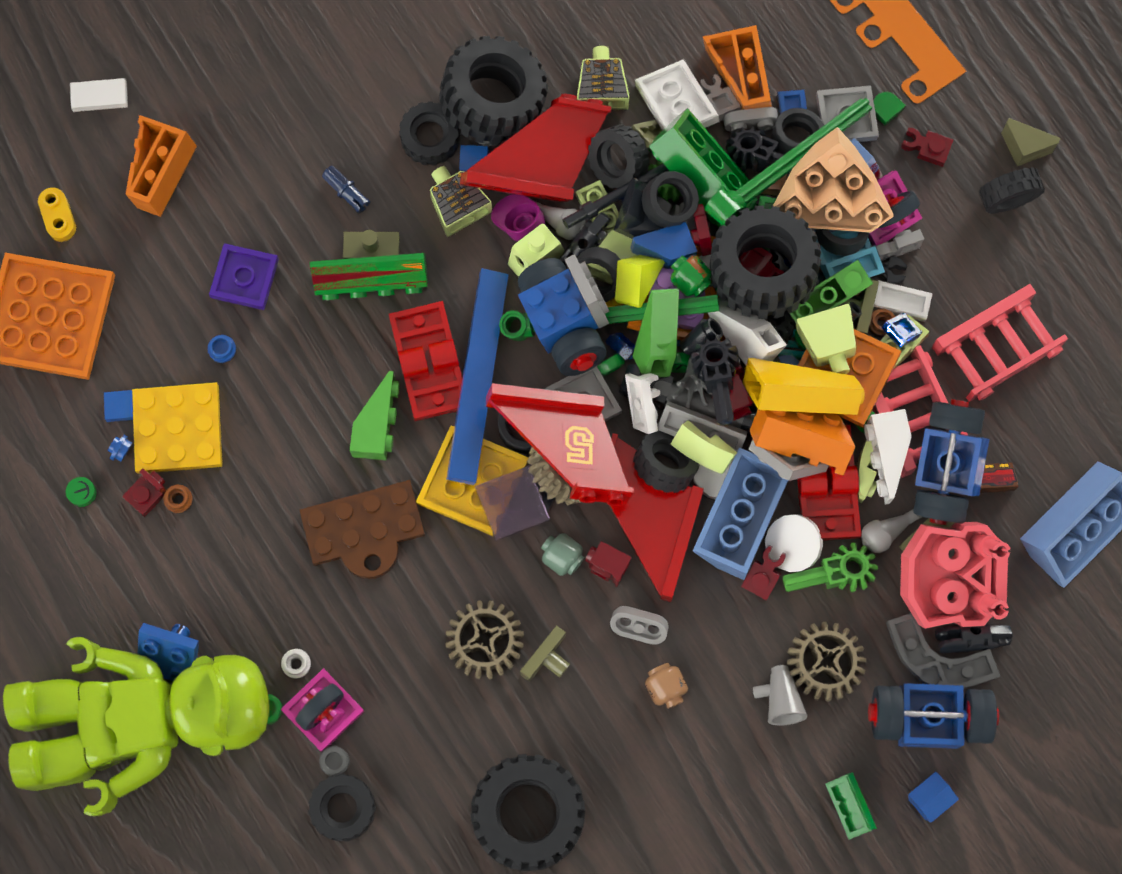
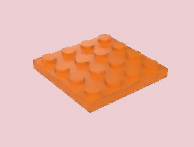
[0,253,115,380]

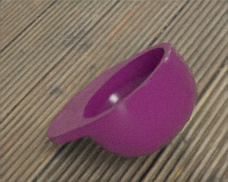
[491,194,545,242]

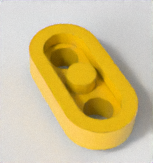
[38,188,76,242]

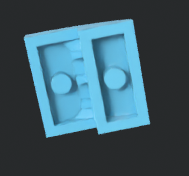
[816,230,885,279]

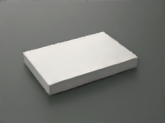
[635,59,719,131]

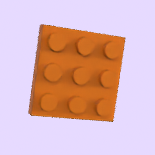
[798,329,901,427]

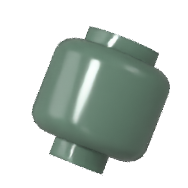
[541,533,585,576]

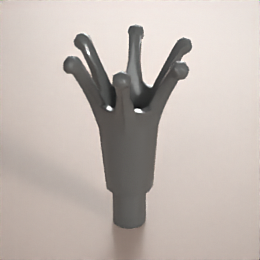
[672,352,712,409]

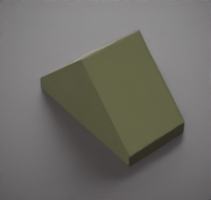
[1001,118,1060,166]

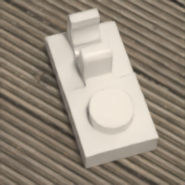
[625,373,660,434]

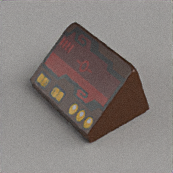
[980,462,1018,493]

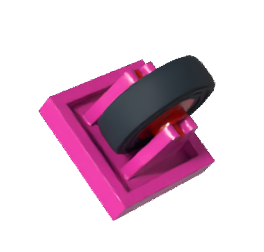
[868,171,922,246]
[281,668,365,752]

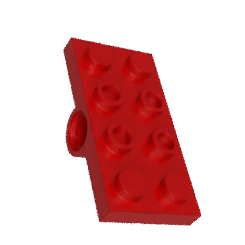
[389,301,462,421]
[797,425,862,541]

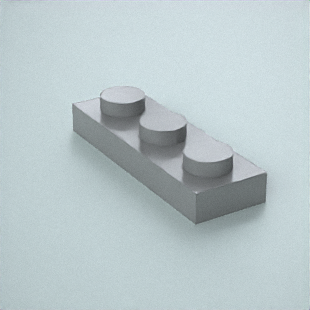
[657,401,747,458]

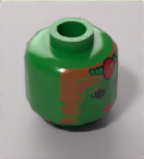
[670,255,712,297]

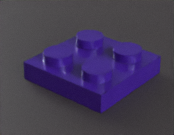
[209,243,279,310]

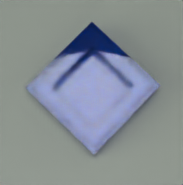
[882,312,922,348]
[605,332,635,360]

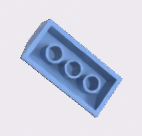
[693,448,788,580]
[1020,462,1122,588]

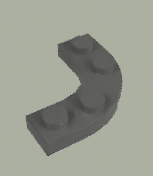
[886,613,1000,689]

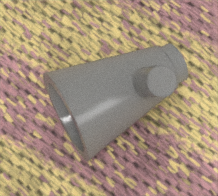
[753,665,807,725]

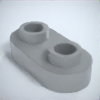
[723,107,778,133]
[610,606,669,644]

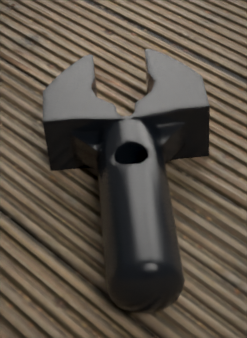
[878,256,907,285]

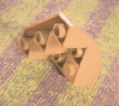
[773,127,894,233]

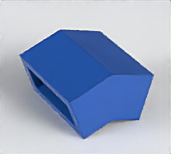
[908,772,959,823]

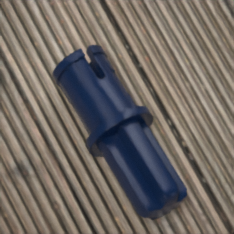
[322,166,371,214]

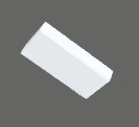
[70,78,128,112]
[873,280,932,322]

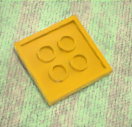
[132,382,222,474]
[416,426,529,537]

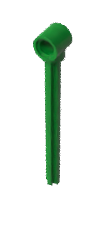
[705,98,872,226]
[499,295,720,341]

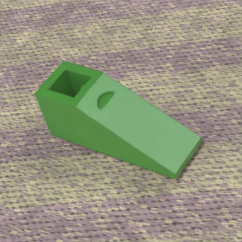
[790,260,873,323]
[632,289,679,377]
[350,371,400,460]

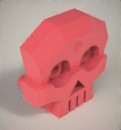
[900,522,1010,628]

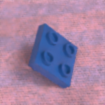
[138,623,199,682]

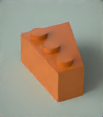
[703,25,772,110]
[126,115,197,217]
[750,410,855,475]

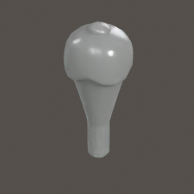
[527,197,585,240]
[861,509,922,553]

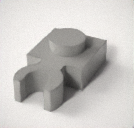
[700,74,741,121]
[876,229,924,261]

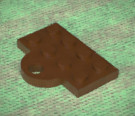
[299,480,425,579]

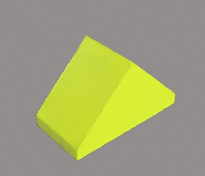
[615,255,665,308]

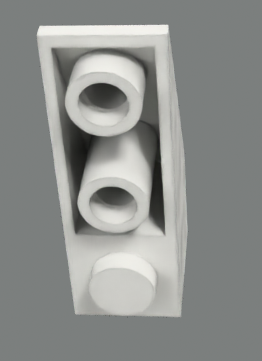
[708,298,786,365]
[864,409,911,504]

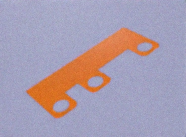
[830,0,966,103]

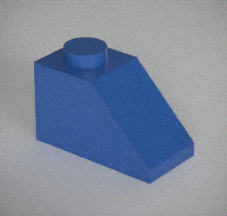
[630,222,697,269]

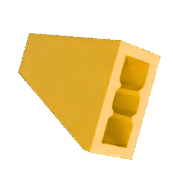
[743,358,865,415]

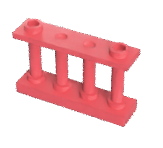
[932,284,1068,402]
[872,345,968,478]

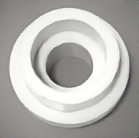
[281,649,311,678]

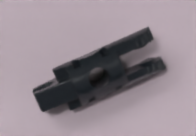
[559,212,612,265]
[934,624,1013,654]

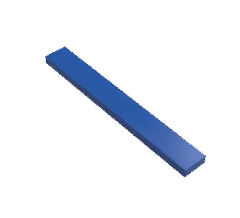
[446,268,509,485]

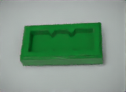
[825,772,877,839]

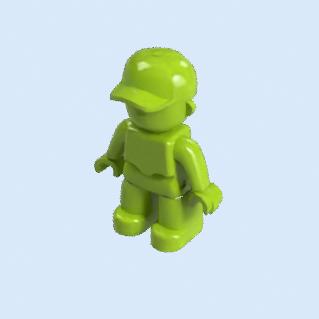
[3,637,269,816]

